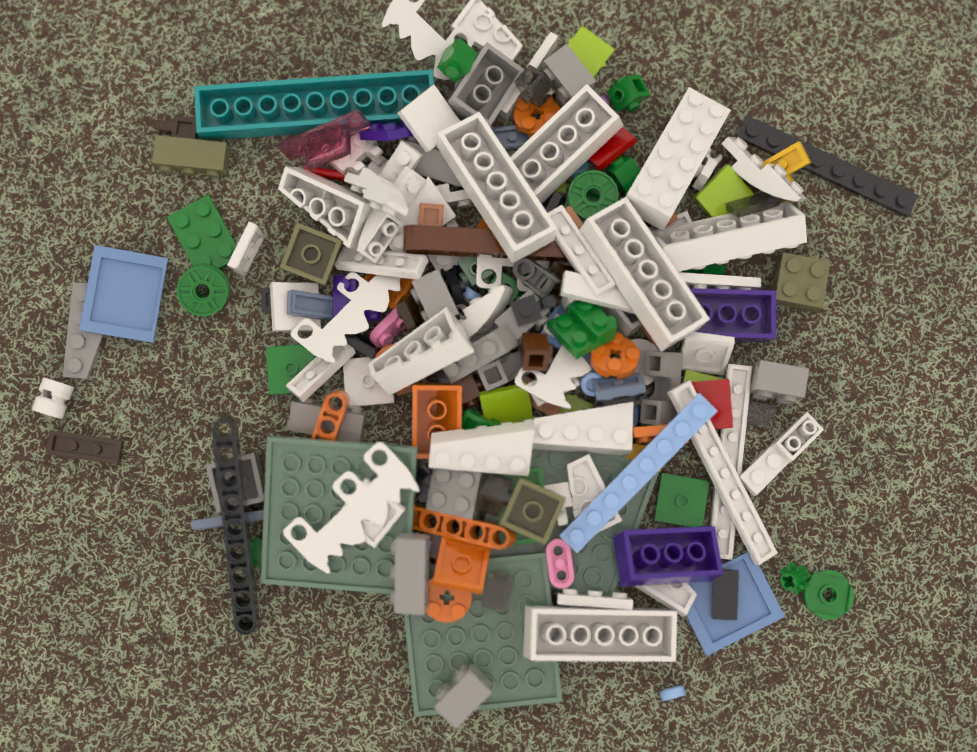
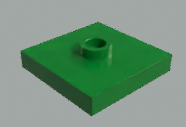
[266,344,318,396]
[653,473,710,527]

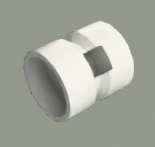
[32,377,74,419]

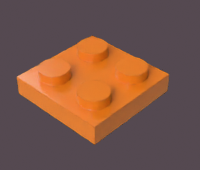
[432,536,490,595]

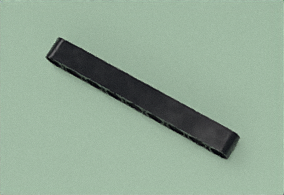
[212,415,259,635]

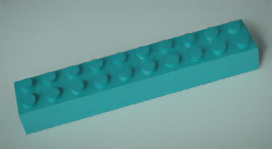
[194,69,434,141]

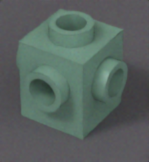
[457,257,493,290]

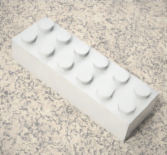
[510,84,624,204]
[626,87,731,231]
[437,112,557,263]
[580,197,710,352]
[650,200,807,273]
[523,606,677,662]

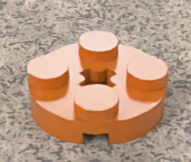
[513,94,560,138]
[590,332,640,379]
[426,577,472,623]

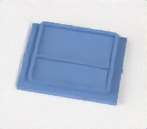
[79,245,168,343]
[686,552,785,656]

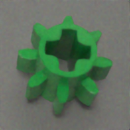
[779,562,811,595]

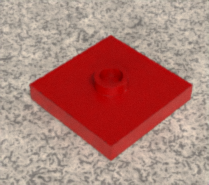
[587,127,636,171]
[680,379,734,429]

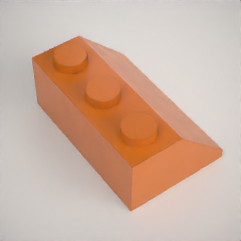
[412,382,462,459]

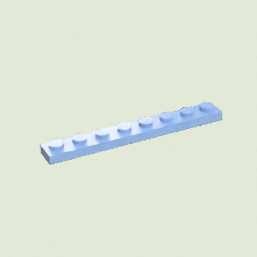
[559,393,718,553]

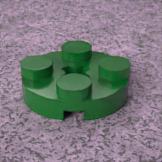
[803,570,854,620]

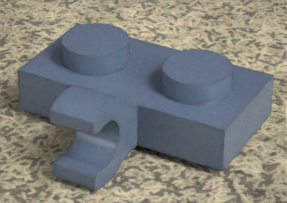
[592,372,646,400]

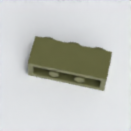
[152,135,231,179]

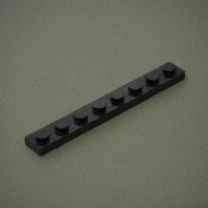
[736,115,919,218]

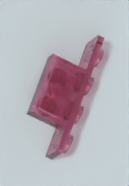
[278,110,370,171]

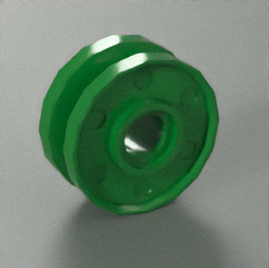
[567,170,619,223]
[176,263,231,317]

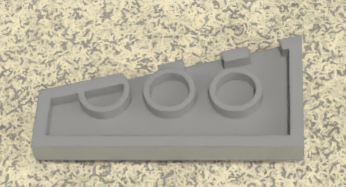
[62,282,105,380]

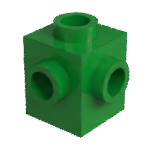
[607,74,650,113]

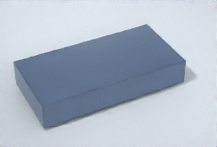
[287,289,333,321]

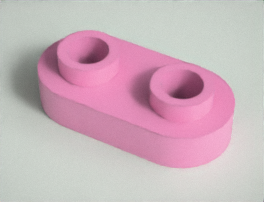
[369,307,406,348]
[546,538,574,589]

